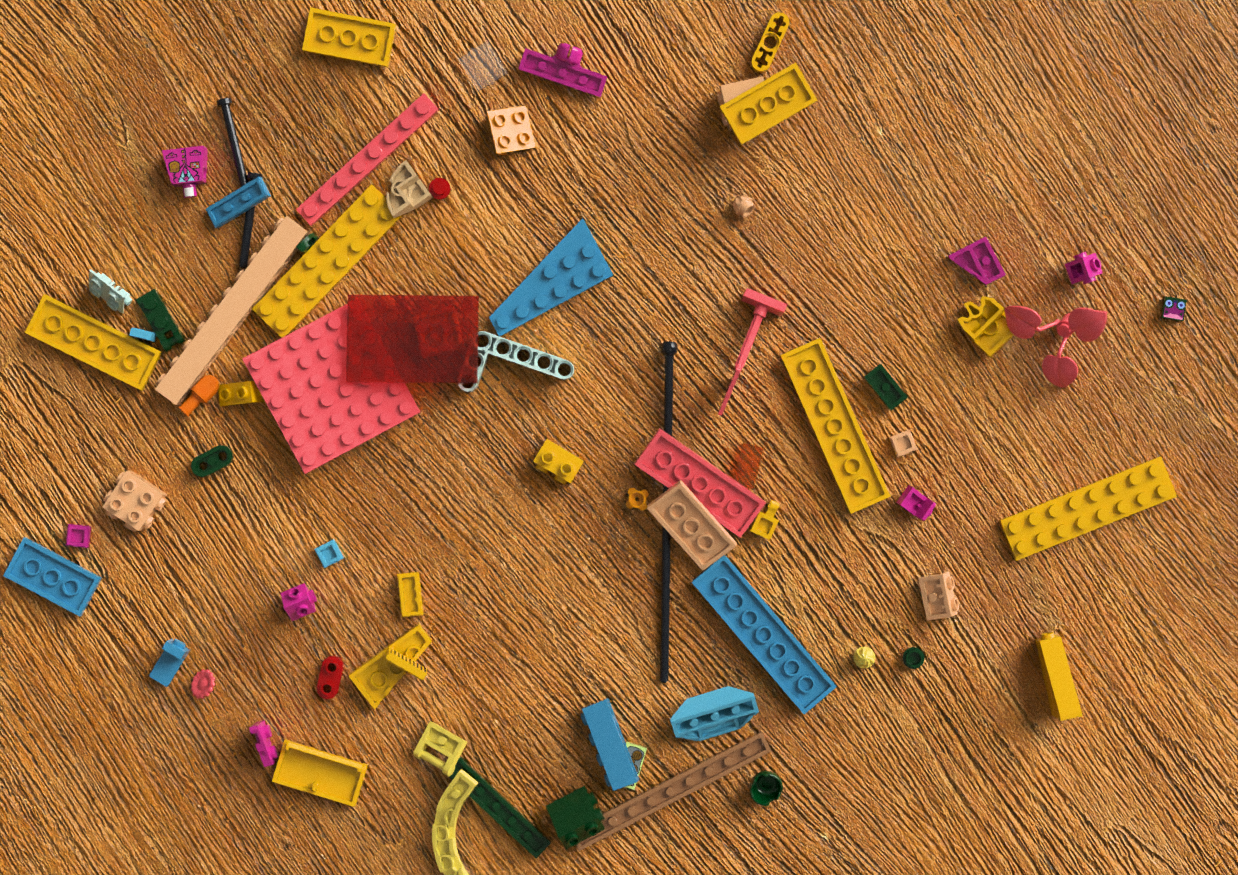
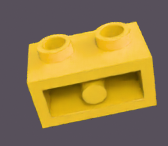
[533,439,584,485]

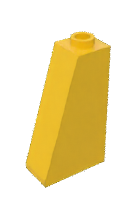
[1035,632,1082,721]

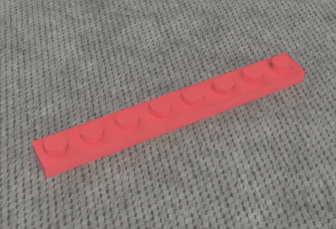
[296,93,439,226]

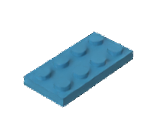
[3,537,102,616]

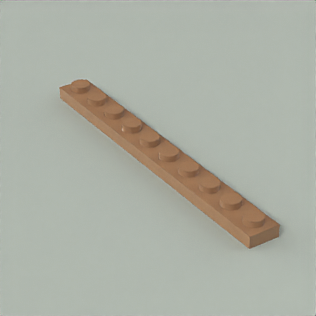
[576,731,772,851]

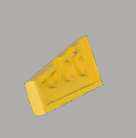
[349,623,432,710]

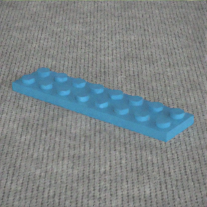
[692,555,837,714]

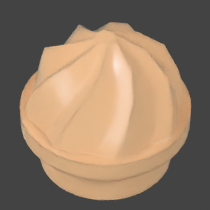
[733,195,755,218]

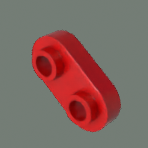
[317,655,344,699]

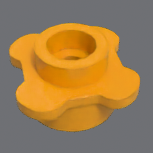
[626,488,649,511]

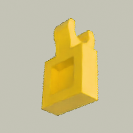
[750,500,780,540]

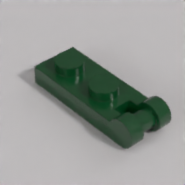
[136,289,186,352]

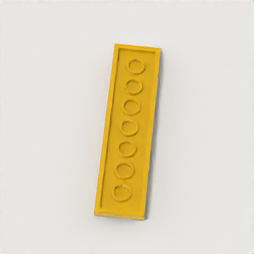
[252,184,403,338]
[780,338,891,514]
[999,456,1177,561]

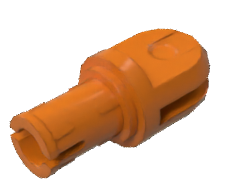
[178,375,219,417]

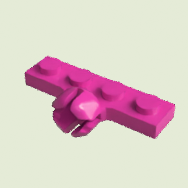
[518,43,608,97]

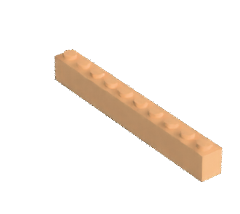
[155,216,311,406]

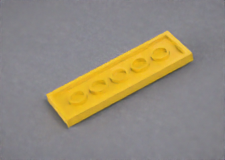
[25,294,162,391]

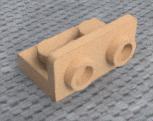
[918,571,959,621]

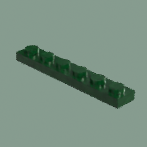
[449,756,551,858]

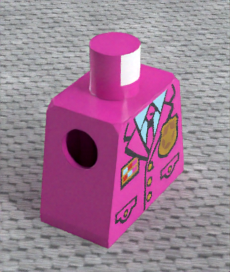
[162,146,208,198]

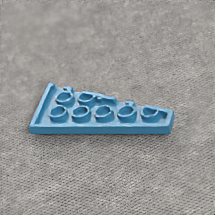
[489,218,614,337]

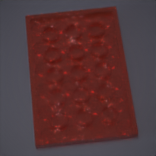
[346,295,479,384]

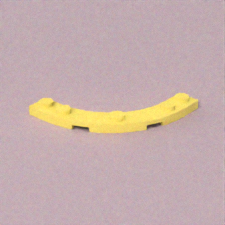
[432,769,478,875]

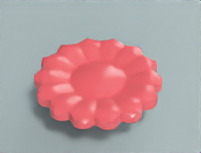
[191,669,215,699]

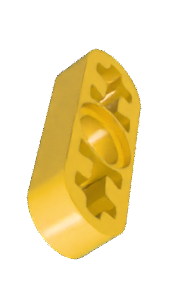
[751,12,789,73]

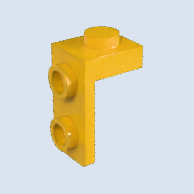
[218,381,265,406]

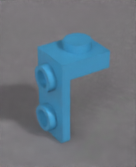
[149,639,190,687]

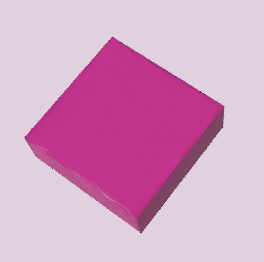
[66,524,91,548]

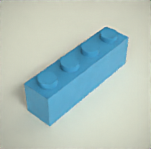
[581,698,639,791]

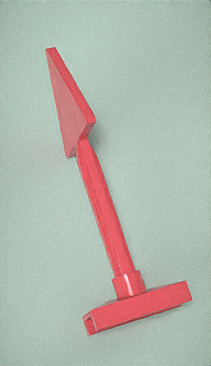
[718,288,787,416]

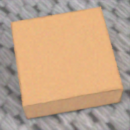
[889,429,918,457]

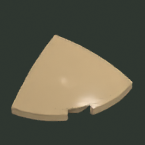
[386,160,433,218]

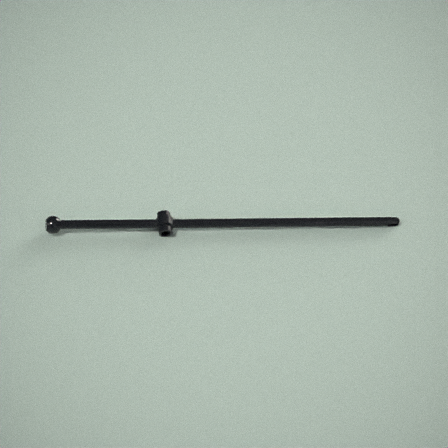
[660,341,678,683]

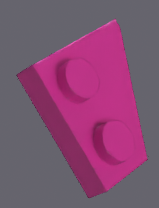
[949,236,1006,285]

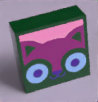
[1160,296,1187,322]

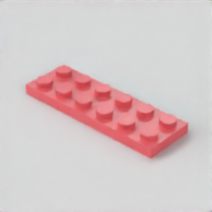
[634,428,766,538]

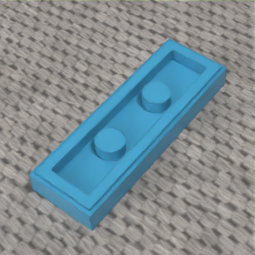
[206,176,271,228]

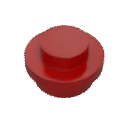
[429,178,451,200]

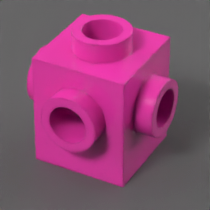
[1065,252,1103,284]
[281,583,317,621]

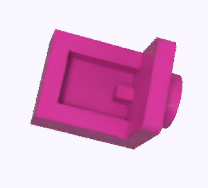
[896,485,936,521]

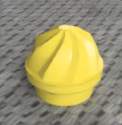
[853,647,875,668]

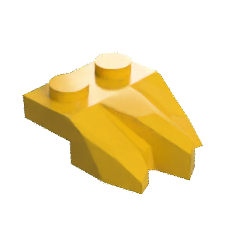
[957,296,1014,358]

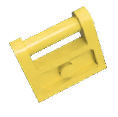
[413,721,467,777]

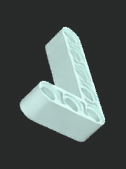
[458,331,574,392]

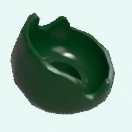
[749,771,783,806]

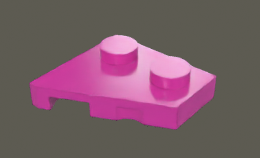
[249,720,278,767]

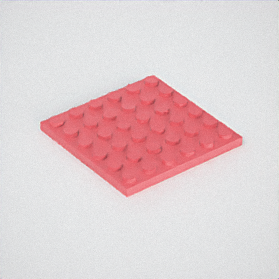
[242,298,420,474]

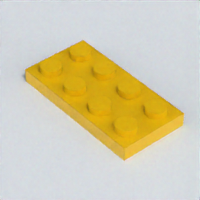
[302,7,396,68]
[719,62,818,145]

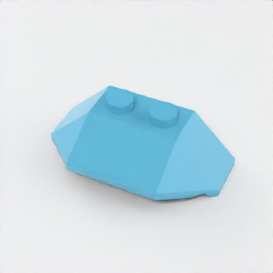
[670,686,759,741]

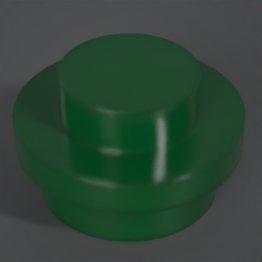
[902,647,924,669]

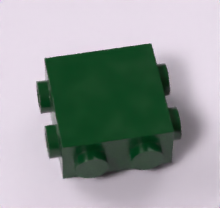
[546,786,605,849]

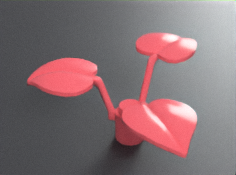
[1005,306,1107,388]

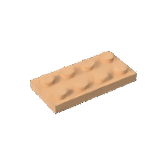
[647,480,737,571]

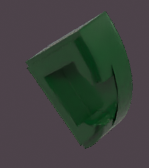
[297,233,319,254]

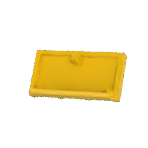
[272,739,368,807]

